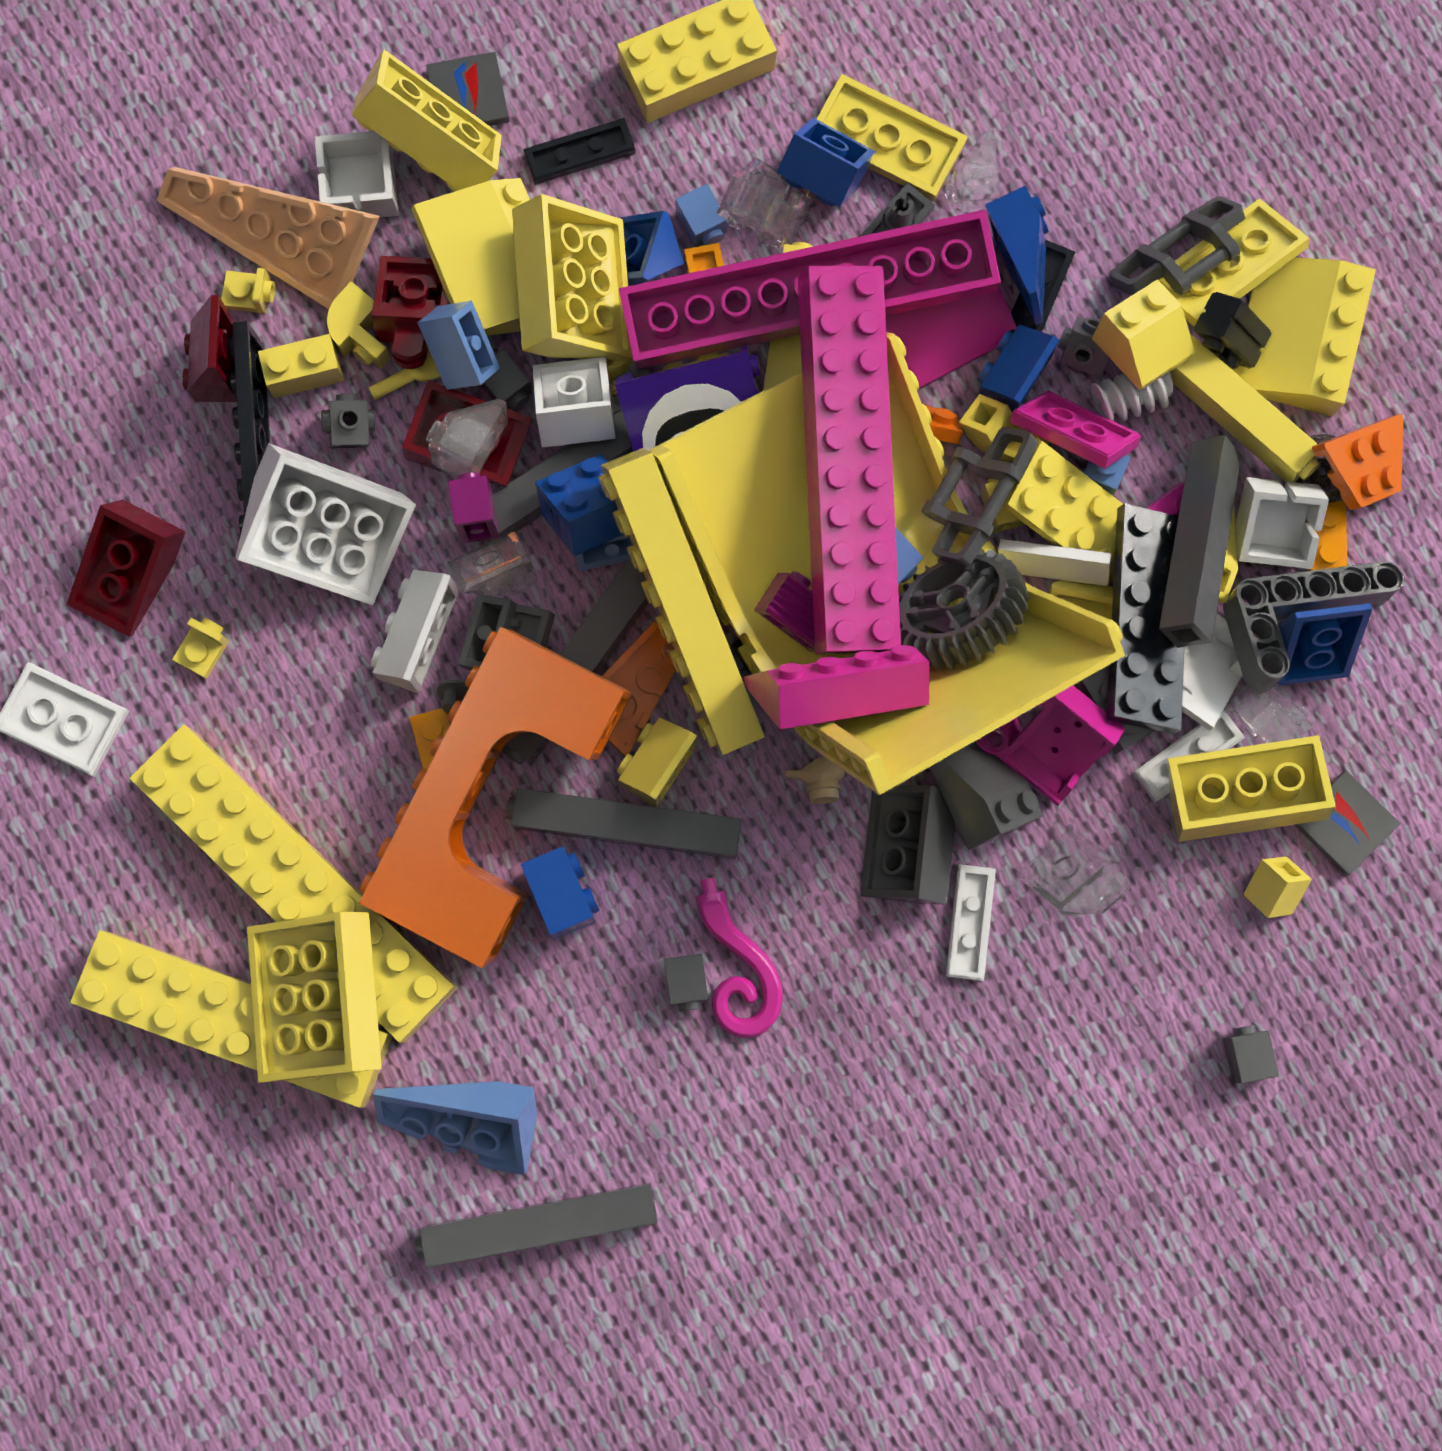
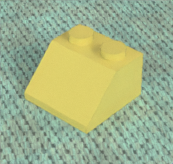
[1092,279,1195,390]
[617,717,697,807]

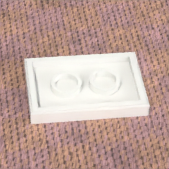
[0,662,129,777]

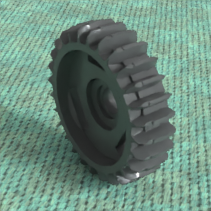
[899,550,1029,671]

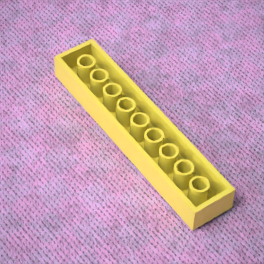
[129,724,458,1043]

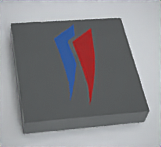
[426,52,510,126]
[1295,770,1401,876]

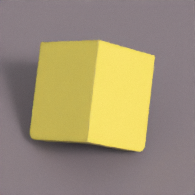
[1244,856,1312,918]

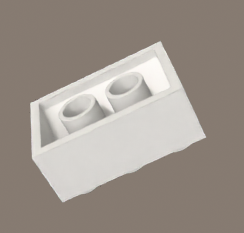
[371,570,459,694]

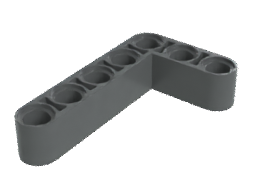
[1223,561,1404,692]

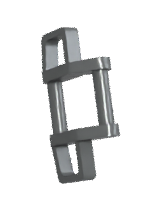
[1109,196,1245,296]
[921,427,1038,567]

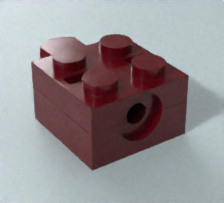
[372,256,450,369]

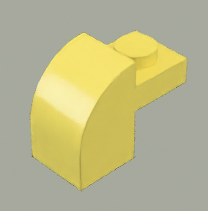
[327,281,391,369]
[959,394,1049,463]

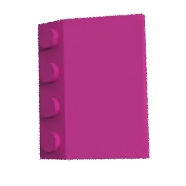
[885,287,1017,389]
[743,645,929,729]

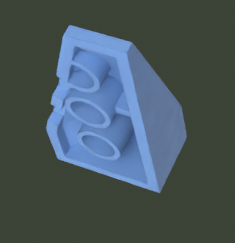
[373,1081,537,1175]

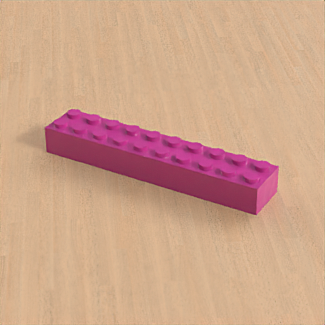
[619,209,1001,369]
[798,266,901,654]

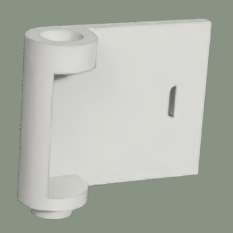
[1182,613,1243,731]

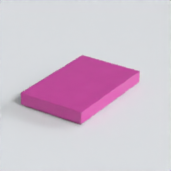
[1010,390,1141,469]

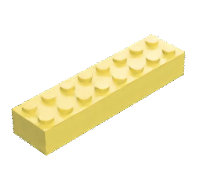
[598,448,765,755]
[70,930,393,1108]

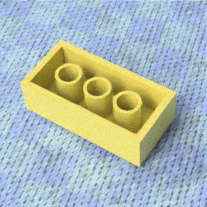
[617,0,777,123]

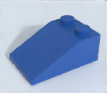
[985,186,1049,325]
[1276,603,1373,686]

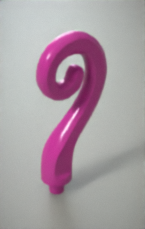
[695,877,783,1038]

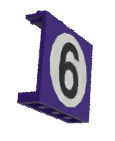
[615,345,764,452]

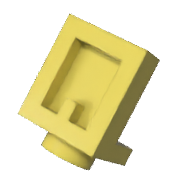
[221,268,275,314]
[172,617,229,679]

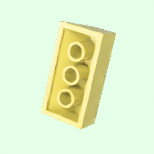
[352,49,502,192]
[1167,735,1336,842]

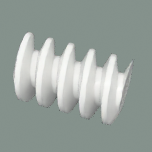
[1090,371,1173,422]

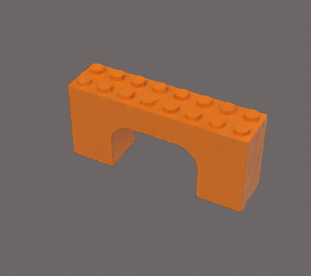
[359,627,633,968]

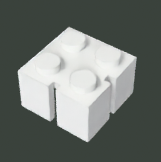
[315,131,399,217]
[1235,477,1329,569]

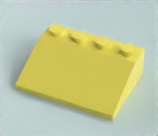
[411,178,530,336]
[512,194,633,360]
[1232,257,1376,416]
[247,912,382,1083]

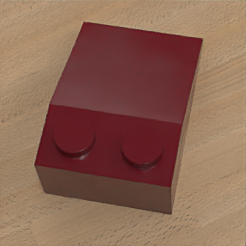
[182,295,237,402]
[402,380,532,487]
[67,499,186,637]

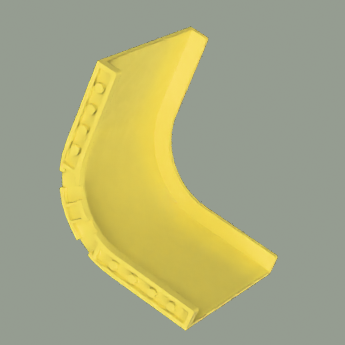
[648,332,1125,795]

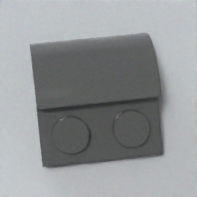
[458,594,555,671]

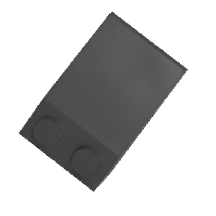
[929,741,1044,850]

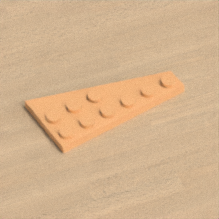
[156,167,380,309]

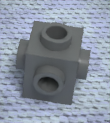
[1058,317,1109,377]
[321,394,375,448]

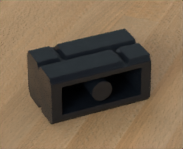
[1194,292,1272,369]

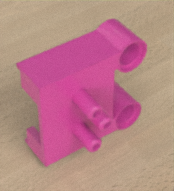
[976,685,1126,806]

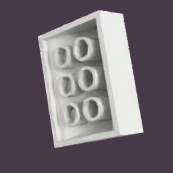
[235,443,416,605]

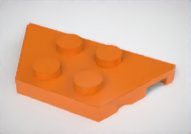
[1312,414,1403,510]

